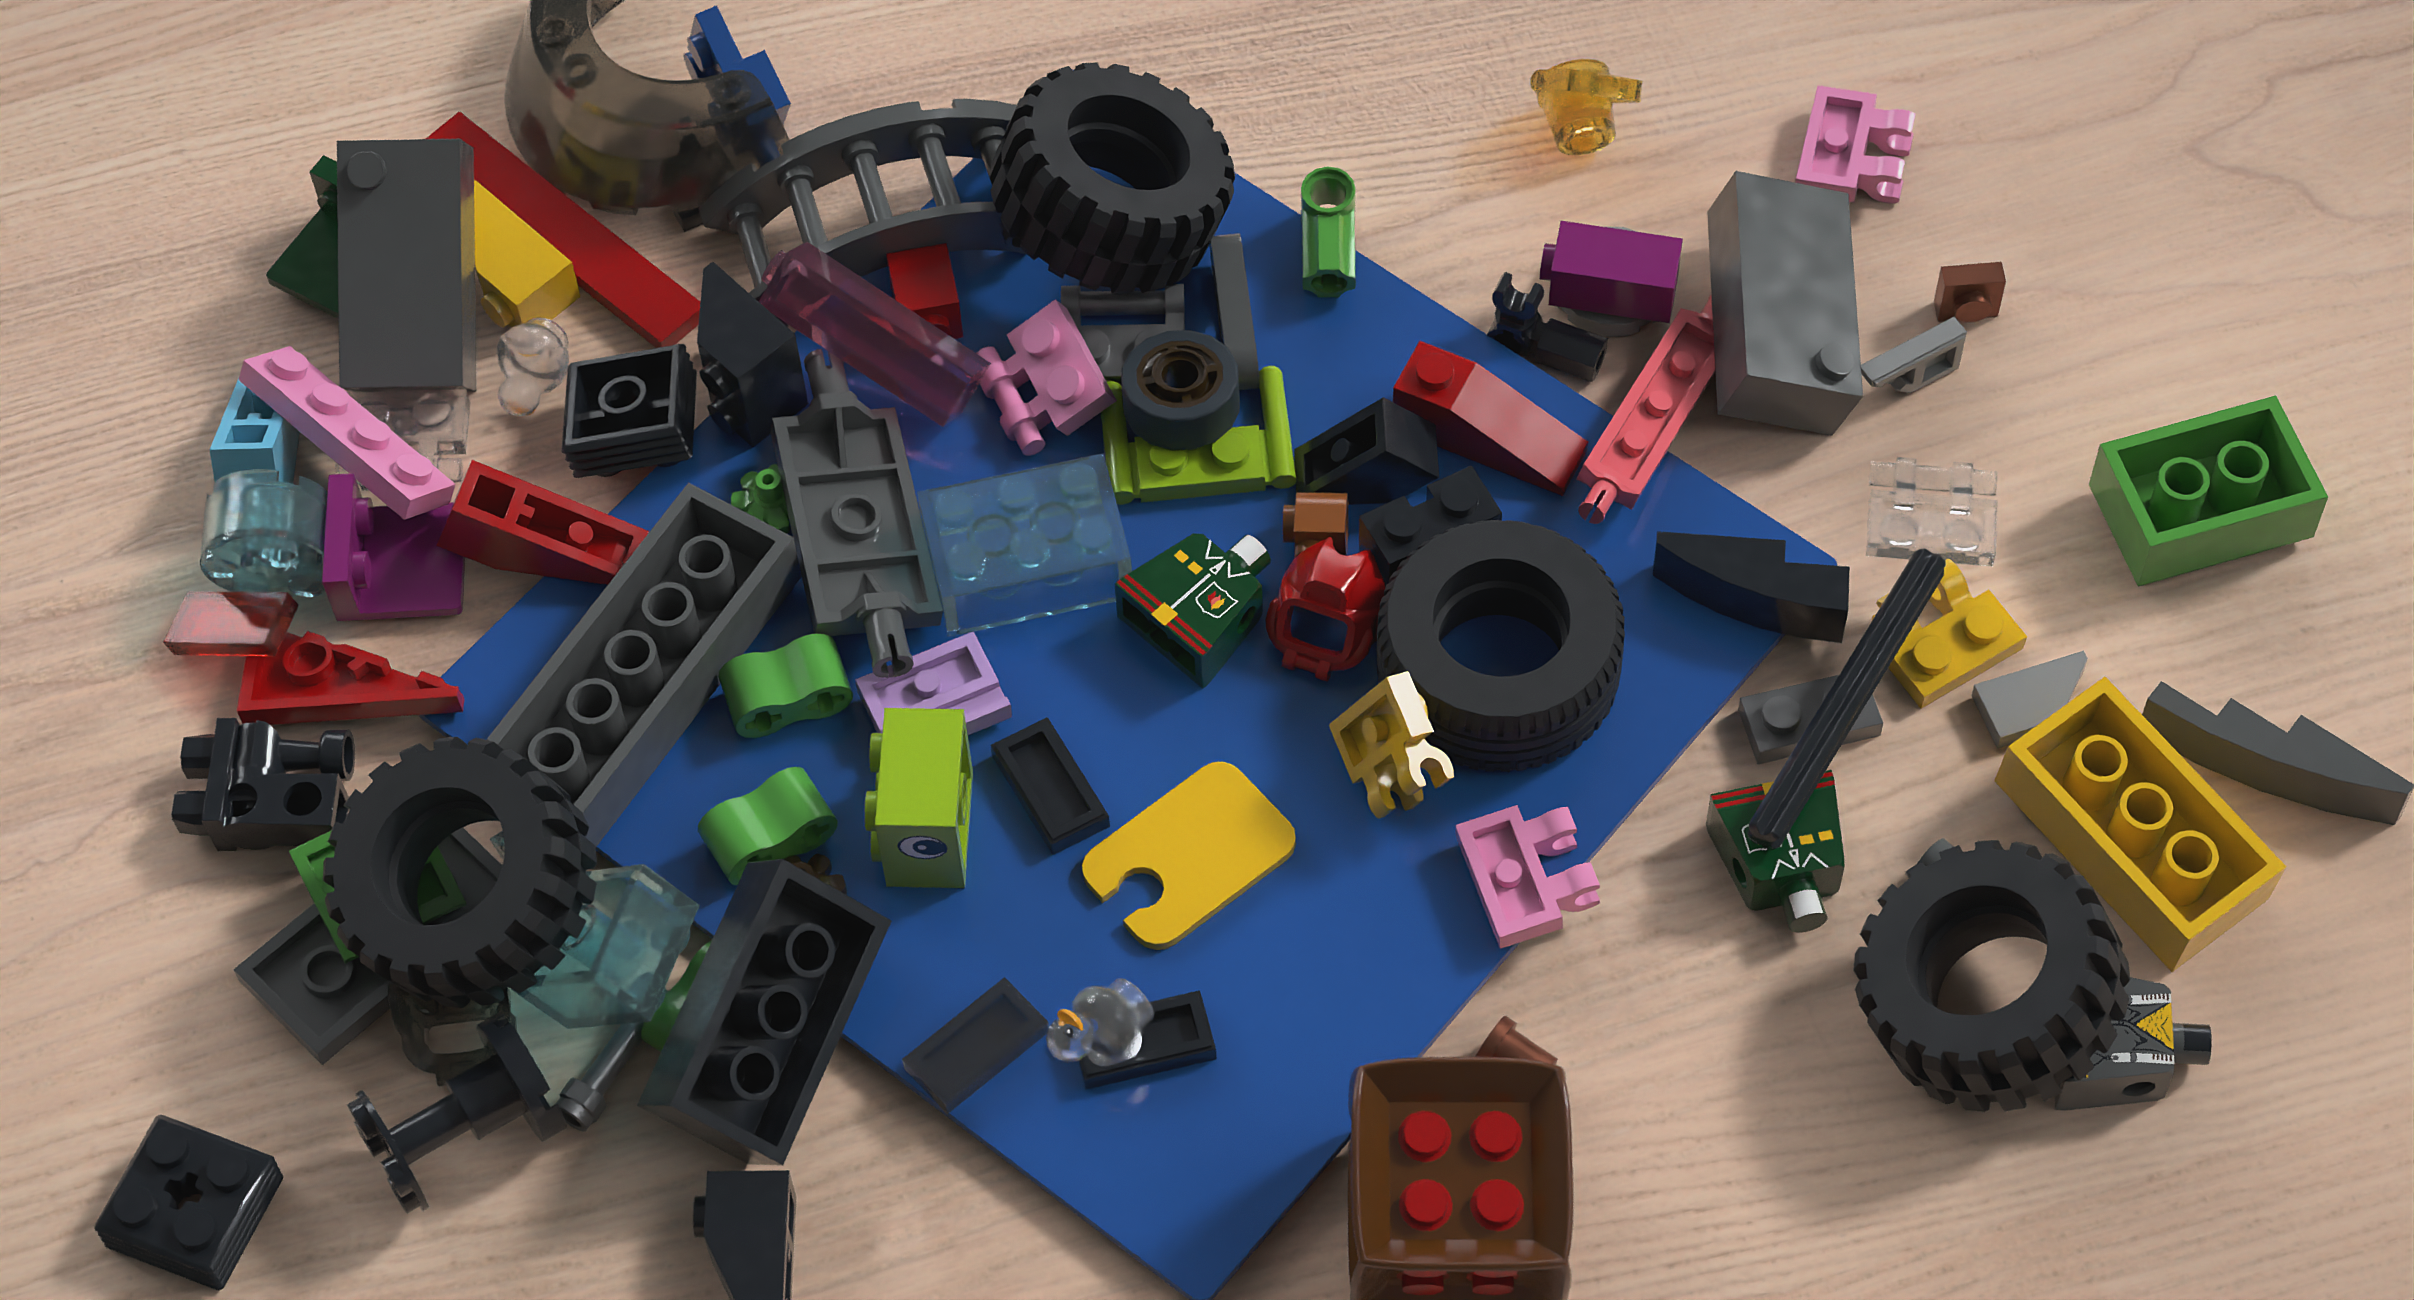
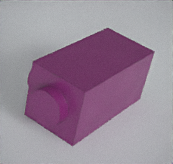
[1539,221,1683,323]

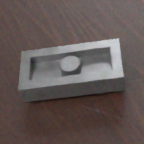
[1738,675,1883,764]

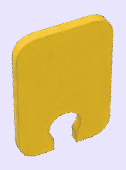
[1082,761,1296,950]

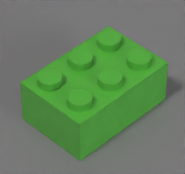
[2089,395,2328,587]

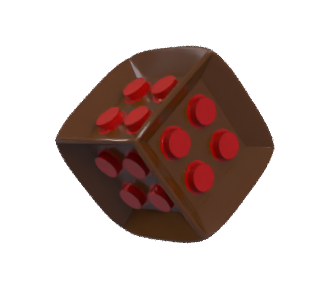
[1348,1057,1574,1300]

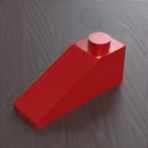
[1393,341,1588,496]
[436,460,649,585]

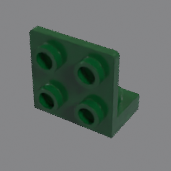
[266,155,339,319]

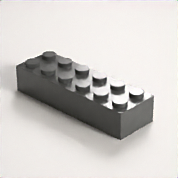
[486,482,802,848]

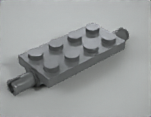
[771,348,943,678]

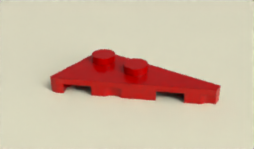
[237,615,465,725]

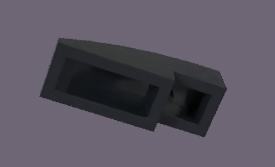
[1653,531,1850,643]

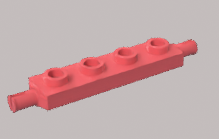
[1577,294,1716,524]

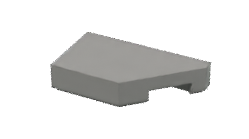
[1861,317,1967,393]
[1971,651,2088,749]

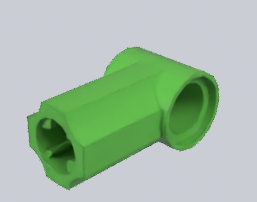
[1301,167,1356,297]

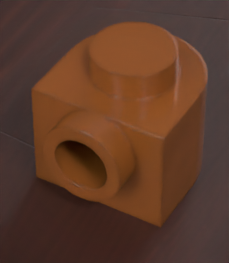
[1283,492,1349,559]

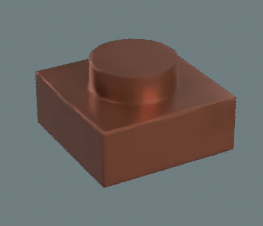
[1934,262,2006,322]

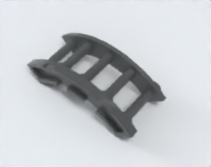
[699,99,1026,327]

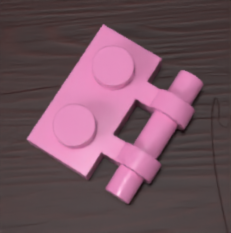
[974,299,1117,456]

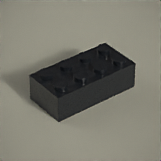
[637,859,891,1166]

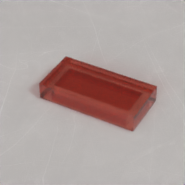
[163,591,299,657]

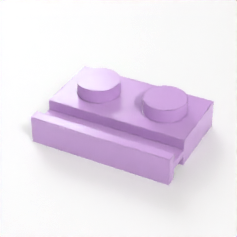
[855,631,1012,735]

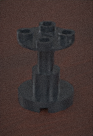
[347,1011,567,1213]

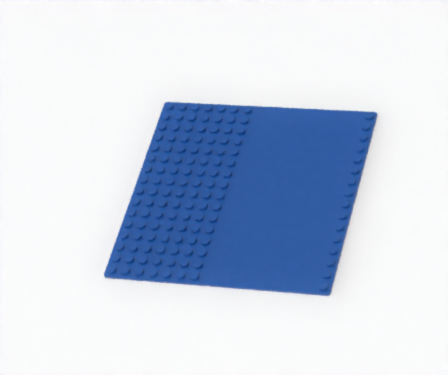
[419,69,1838,1300]

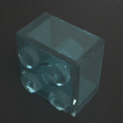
[511,864,700,1029]

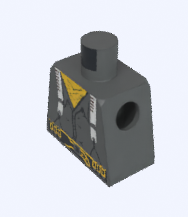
[2055,977,2212,1110]

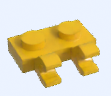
[1872,559,2027,709]
[1329,671,1454,819]

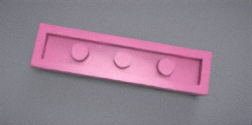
[238,346,456,520]

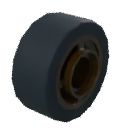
[1121,330,1240,450]

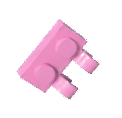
[1795,85,1915,203]
[1455,805,1600,949]

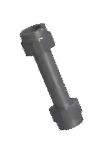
[555,980,668,1131]

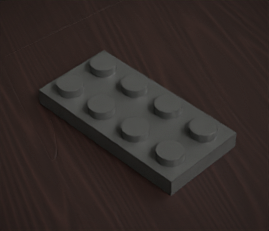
[233,827,502,1065]

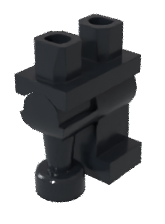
[171,718,355,851]

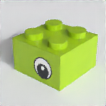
[865,708,973,888]

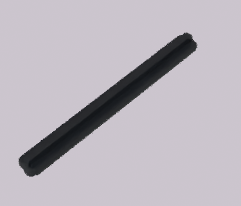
[1748,548,1946,850]

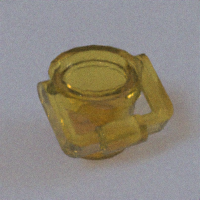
[1530,59,1643,155]

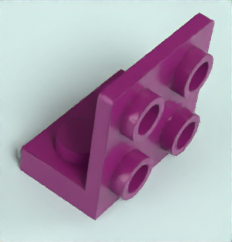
[322,473,465,621]

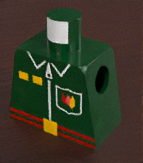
[1115,533,1271,689]
[1706,770,1845,933]

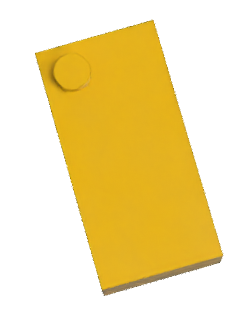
[1994,676,2287,972]

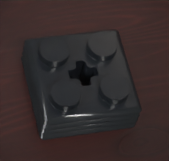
[561,344,697,478]
[94,1115,283,1290]

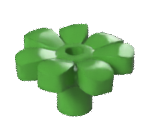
[731,464,790,533]

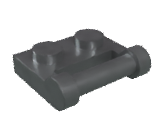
[1061,284,1185,386]

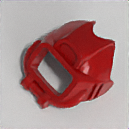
[1265,537,1385,682]

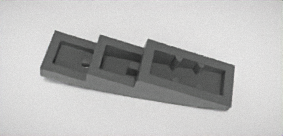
[2142,681,2414,825]

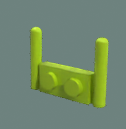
[1100,366,1296,505]

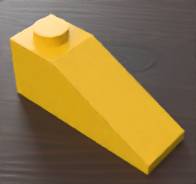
[474,179,581,340]

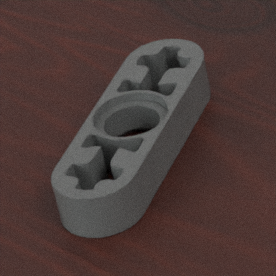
[1209,233,1259,391]

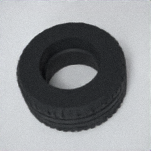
[1377,520,1625,772]

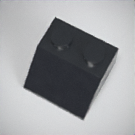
[697,262,808,447]

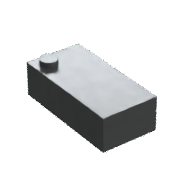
[337,139,476,393]
[1707,171,1863,435]

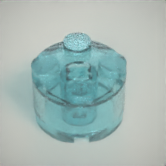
[200,469,328,607]

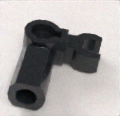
[1487,272,1608,382]

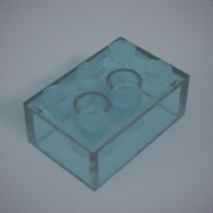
[917,453,1132,637]

